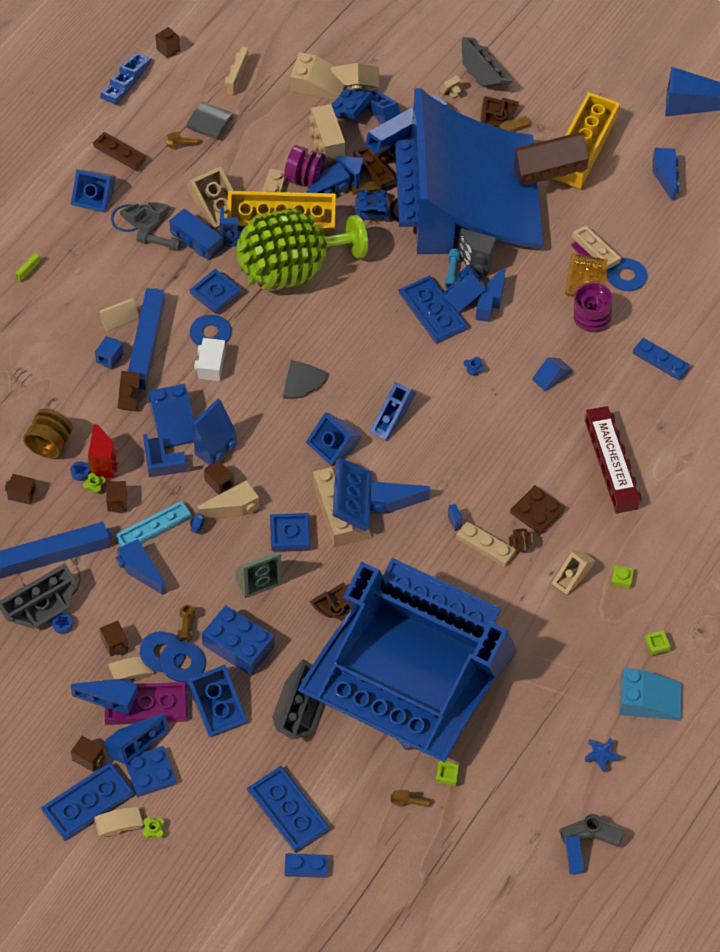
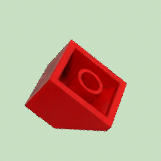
[88,424,119,479]

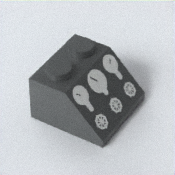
[458,228,496,276]

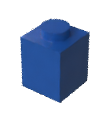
[95,336,123,370]

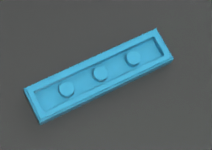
[114,501,192,547]

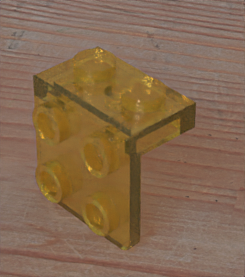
[565,254,608,297]

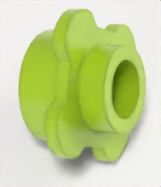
[83,473,106,493]
[143,818,164,839]

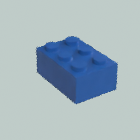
[202,605,275,676]

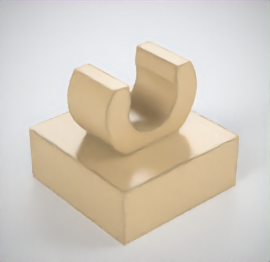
[439,75,461,98]

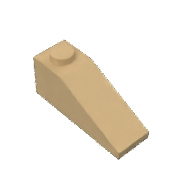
[197,480,259,519]

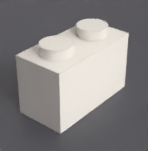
[194,338,226,381]

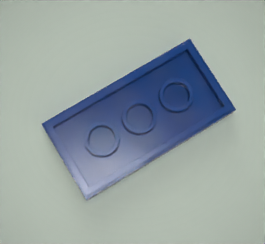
[399,275,468,344]
[332,457,372,531]
[41,762,134,841]
[247,766,330,853]

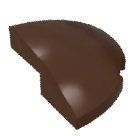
[480,96,519,127]
[309,582,352,621]

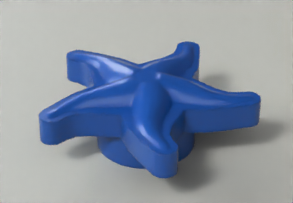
[585,738,621,772]

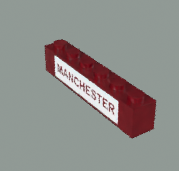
[584,406,642,514]

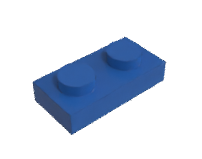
[284,853,328,878]

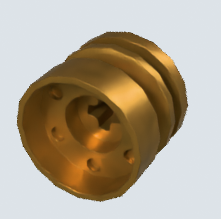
[23,408,73,459]

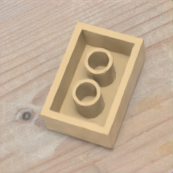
[308,104,345,169]

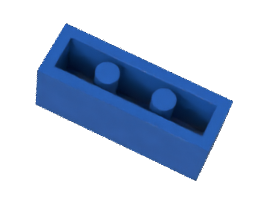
[169,208,223,260]

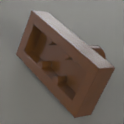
[117,371,141,410]

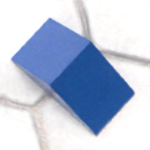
[336,156,364,189]
[532,357,572,391]

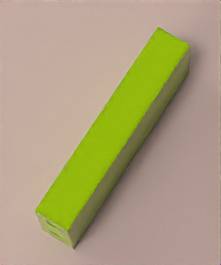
[15,253,41,283]

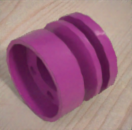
[284,145,325,188]
[574,282,612,332]

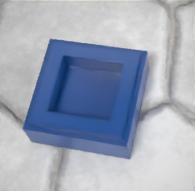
[448,504,462,531]

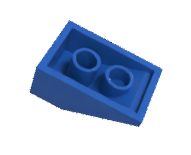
[148,383,194,449]
[192,399,237,465]
[185,664,247,737]

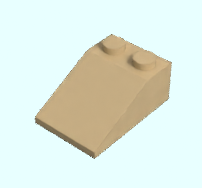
[290,52,345,100]
[186,166,233,229]

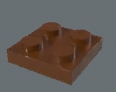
[510,485,565,535]

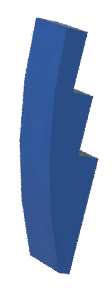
[100,52,151,104]

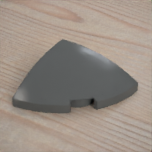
[120,202,170,234]
[283,360,328,399]

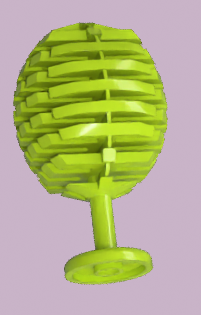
[236,209,368,291]

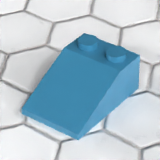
[619,668,681,721]

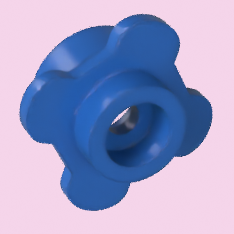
[464,357,485,375]

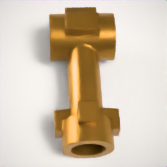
[177,604,195,642]

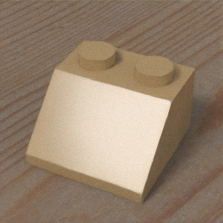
[331,63,379,92]

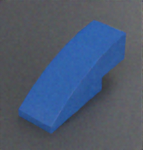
[475,269,506,322]

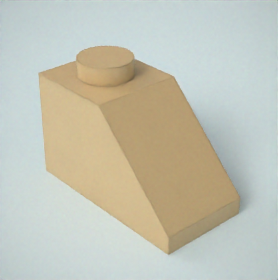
[551,550,595,595]

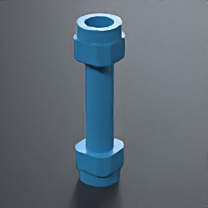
[445,249,460,288]

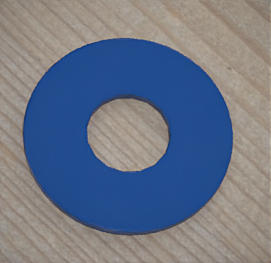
[607,258,647,291]
[190,315,231,345]
[140,631,185,672]
[160,641,205,682]

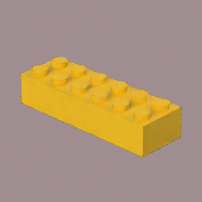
[551,92,620,189]
[227,191,336,234]

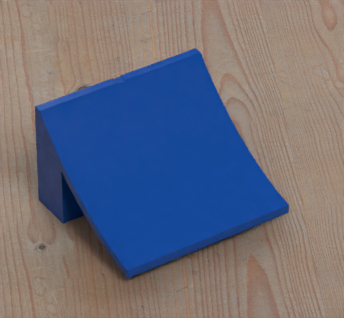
[395,88,543,254]
[298,558,517,763]

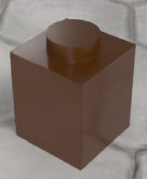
[155,27,180,58]
[204,460,234,495]
[5,474,36,505]
[106,481,127,512]
[100,621,129,657]
[71,736,105,772]

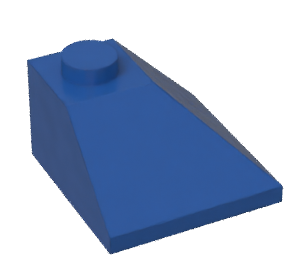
[71,169,116,212]
[306,412,363,466]

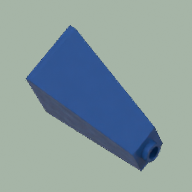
[665,67,720,116]

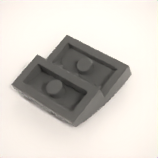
[186,102,233,138]

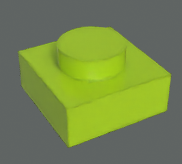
[611,565,634,589]
[644,630,671,656]
[435,761,459,786]

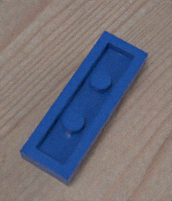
[632,337,690,380]

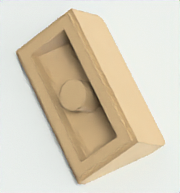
[99,298,139,331]

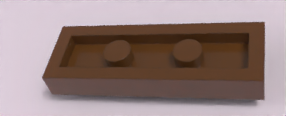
[93,132,146,170]
[353,147,396,189]

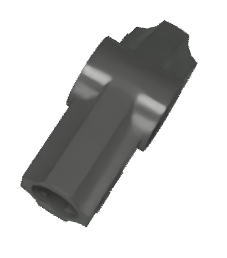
[559,814,625,847]

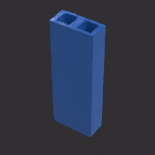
[564,835,584,874]

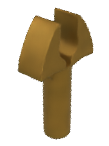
[165,131,199,150]
[390,790,430,807]

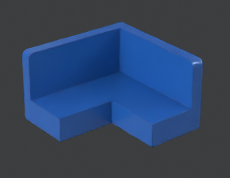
[220,207,243,247]
[444,264,486,312]
[143,434,187,477]

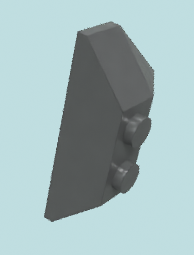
[462,37,512,86]
[0,563,76,629]
[272,659,323,740]

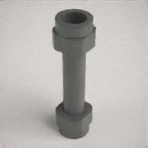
[137,231,181,250]

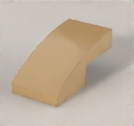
[108,656,154,681]
[94,807,143,837]

